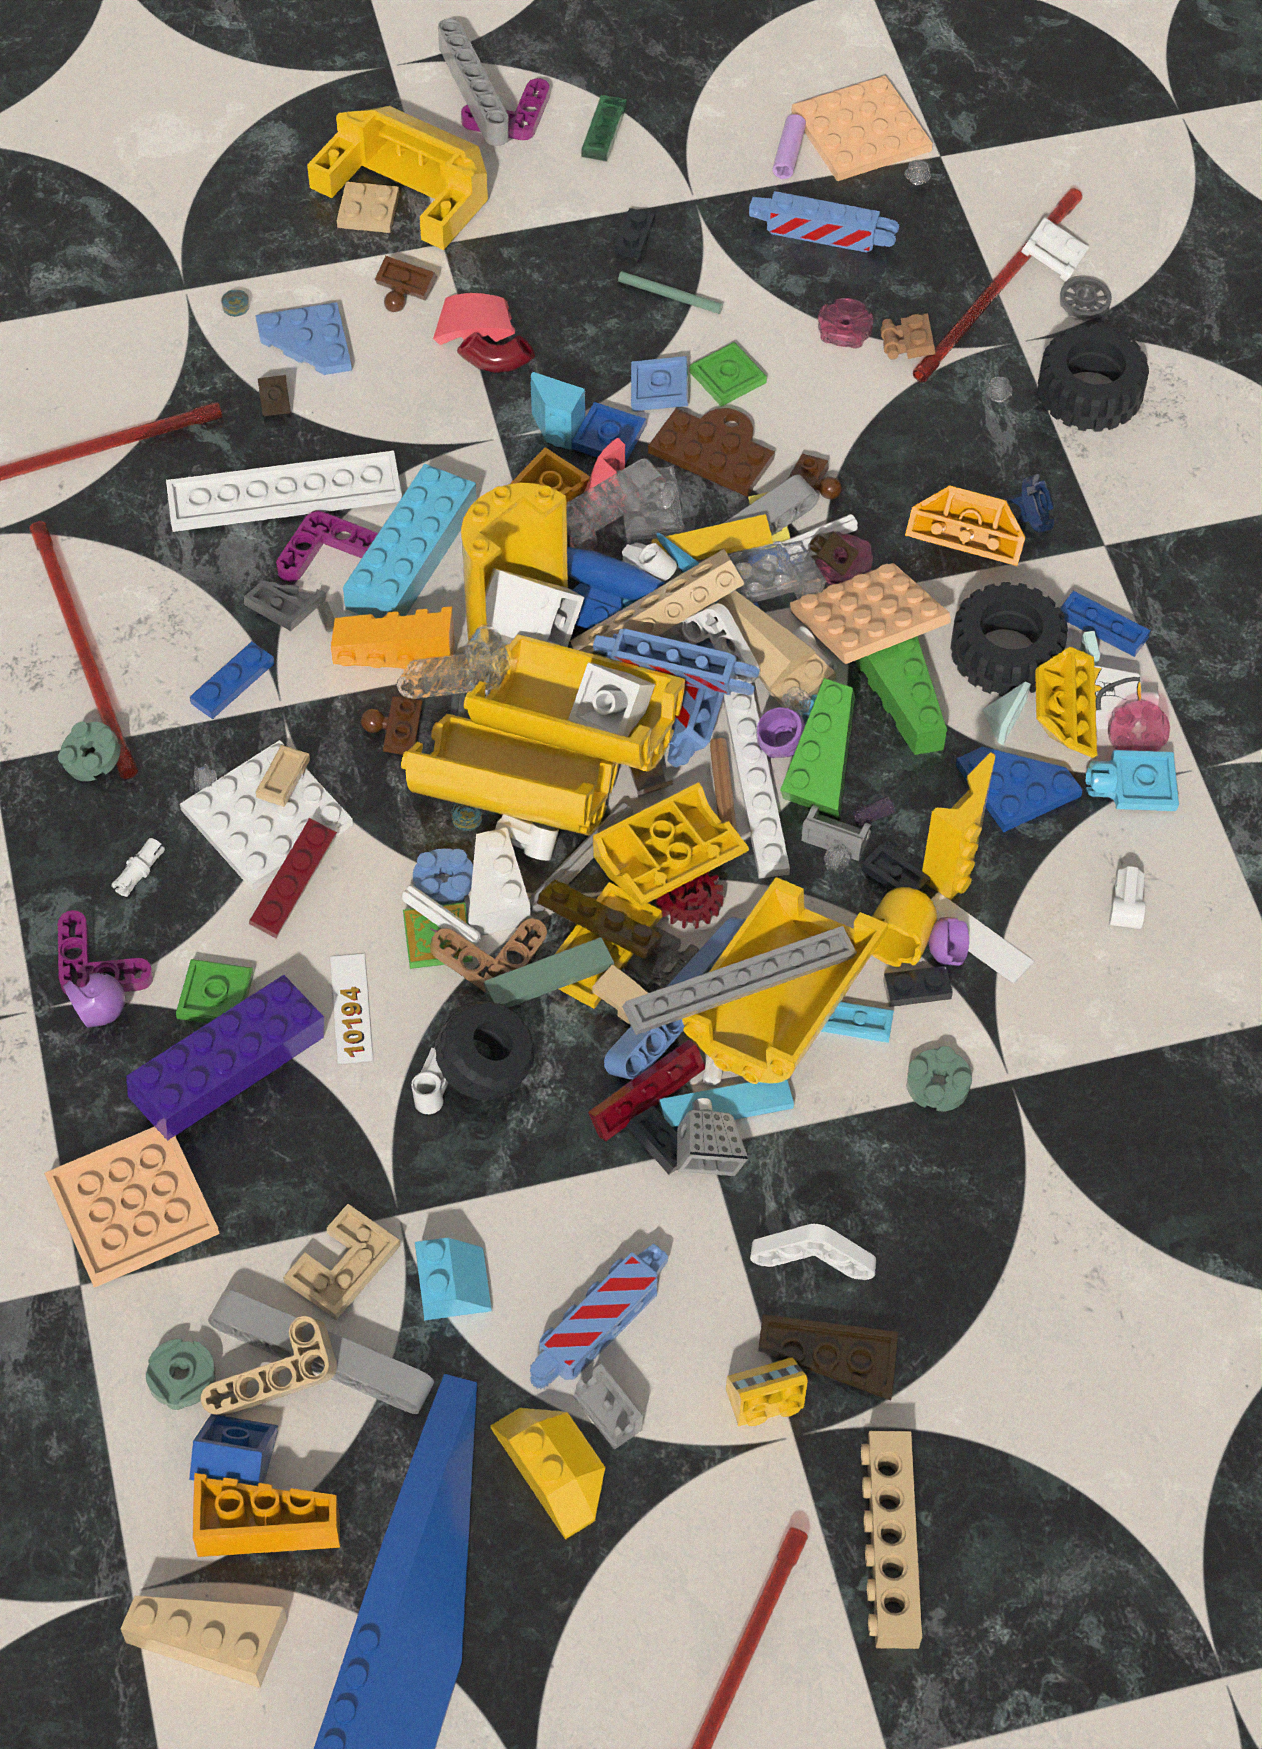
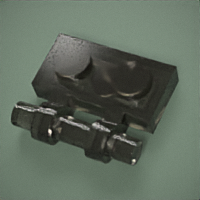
[621,925,699,992]

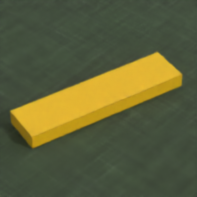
[652,514,773,561]

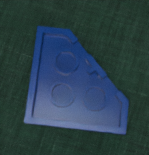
[956,747,1083,832]

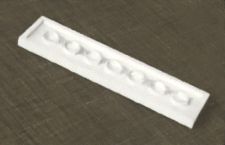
[166,451,402,532]

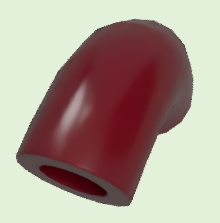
[457,332,535,373]

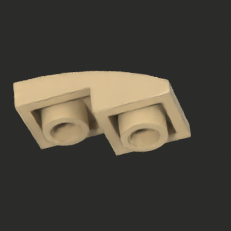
[592,965,648,1025]

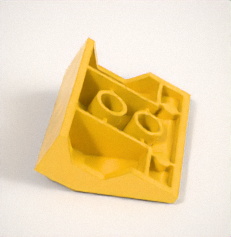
[922,752,996,900]
[593,782,749,906]

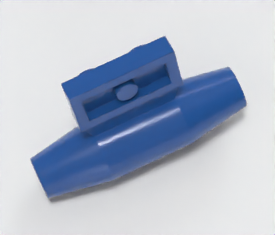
[567,547,665,630]

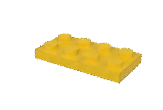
[554,882,662,1009]

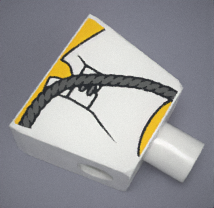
[1094,666,1159,730]

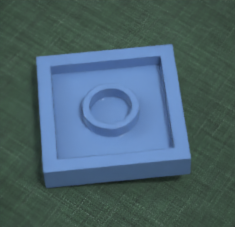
[631,356,688,411]

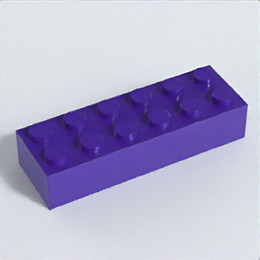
[126,975,324,1141]

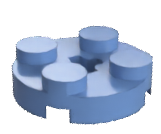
[413,848,473,905]

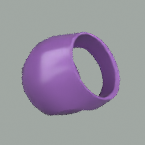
[756,707,805,758]
[63,973,125,1028]

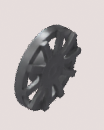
[1060,277,1112,321]

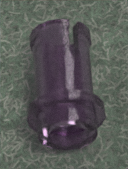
[853,796,894,827]

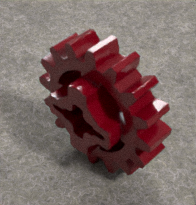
[656,872,724,929]

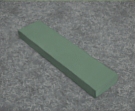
[484,937,614,1008]

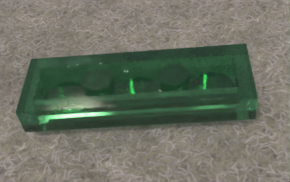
[581,95,627,162]

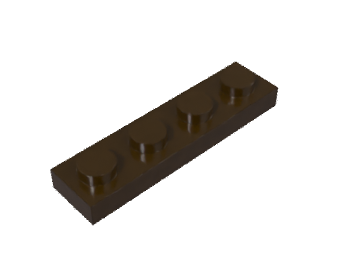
[537,879,662,959]

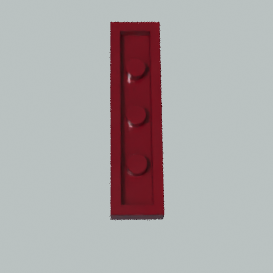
[249,818,337,939]
[588,1040,705,1141]

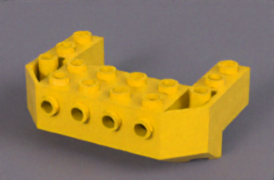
[307,106,488,250]

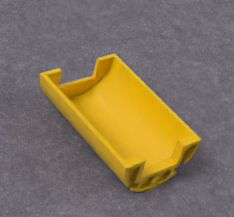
[461,483,568,677]
[464,634,685,771]
[401,714,619,836]
[682,877,888,1084]

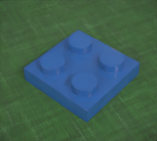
[572,402,646,463]

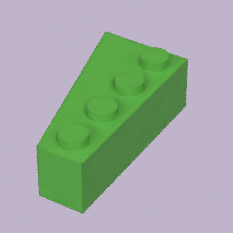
[856,636,947,755]
[780,678,855,819]

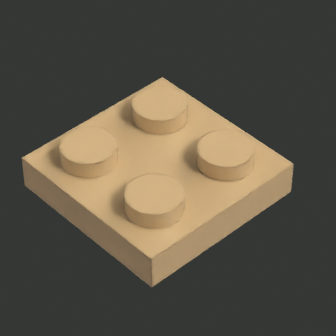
[337,182,399,233]

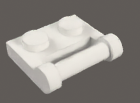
[1021,217,1089,282]

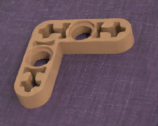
[430,918,547,993]

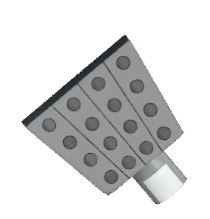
[677,1098,748,1176]

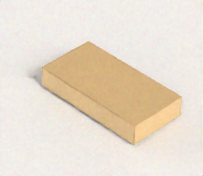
[256,745,310,807]

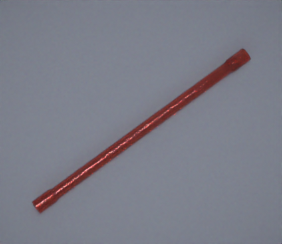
[913,188,1083,383]
[0,401,223,481]
[30,521,138,779]
[691,1527,808,1749]

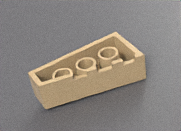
[121,1595,287,1688]

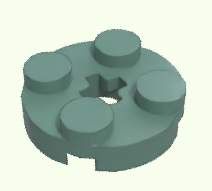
[58,722,121,781]
[906,1046,972,1112]
[146,1339,216,1410]

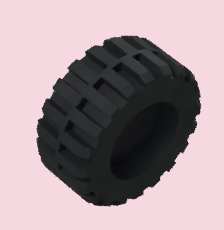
[1038,324,1149,432]
[950,582,1068,696]

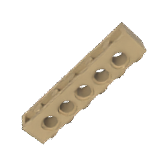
[570,549,745,658]
[861,1431,922,1649]

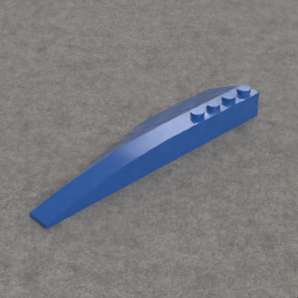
[314,1374,477,1749]

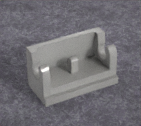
[801,804,871,861]
[574,1364,643,1450]

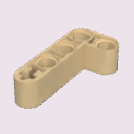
[201,1316,337,1416]

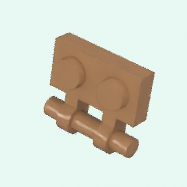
[880,313,935,360]

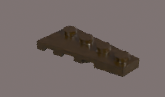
[758,1314,898,1401]

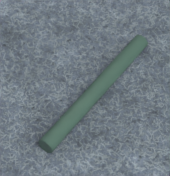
[618,271,723,314]

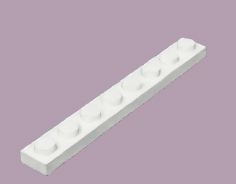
[723,683,790,879]

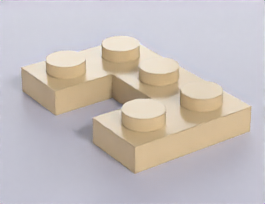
[283,1204,401,1320]

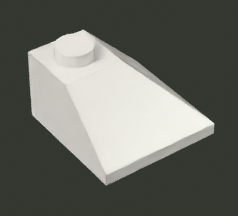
[568,663,655,737]

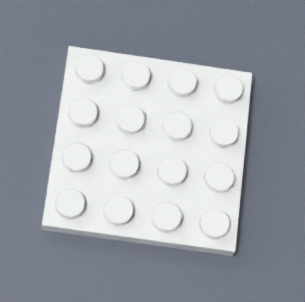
[180,740,353,891]

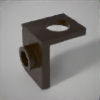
[257,375,291,416]
[803,531,859,576]
[629,762,673,797]

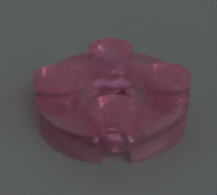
[818,298,873,349]
[814,531,873,585]
[1108,699,1170,752]

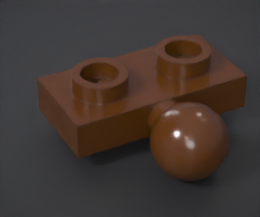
[375,255,437,312]
[787,453,842,499]
[361,696,422,755]

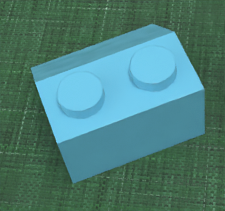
[531,372,585,450]
[415,1237,492,1321]

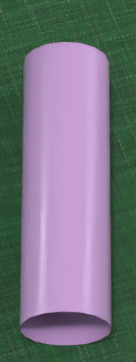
[772,114,806,179]

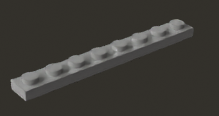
[622,926,857,1035]

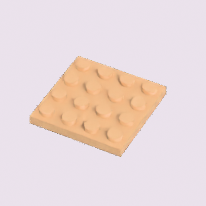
[791,75,933,181]
[790,563,951,664]
[44,1127,219,1288]

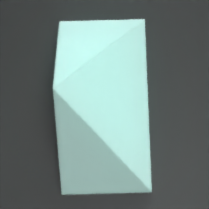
[983,682,1031,745]

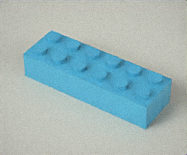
[343,464,477,618]

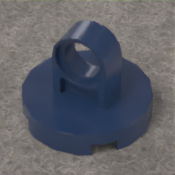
[1006,474,1054,533]

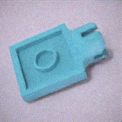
[1086,750,1179,811]

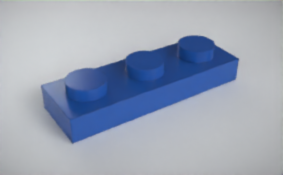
[1060,591,1151,657]
[190,641,274,719]

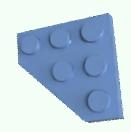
[255,302,352,375]

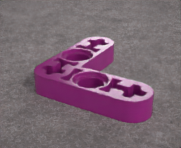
[461,78,550,140]
[276,511,378,582]
[58,910,154,995]

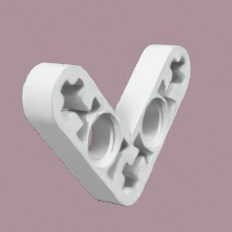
[662,603,760,684]
[750,1224,876,1280]

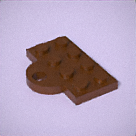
[648,408,775,497]

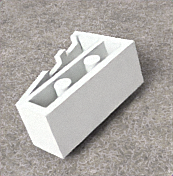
[468,827,530,935]

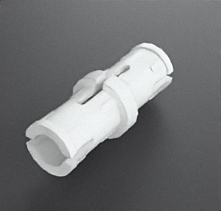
[112,838,165,897]

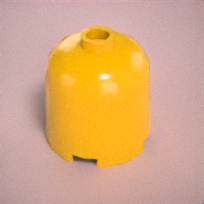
[872,887,937,967]

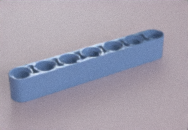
[604,917,746,1080]

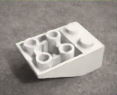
[485,568,584,647]

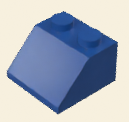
[189,1414,278,1486]

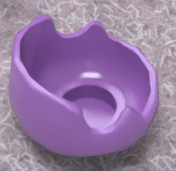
[928,917,969,966]

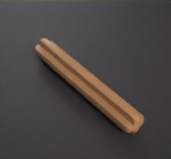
[710,737,737,831]

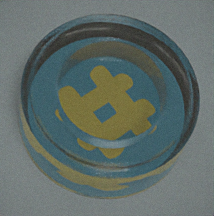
[221,290,250,317]
[317,602,335,633]
[451,803,482,831]

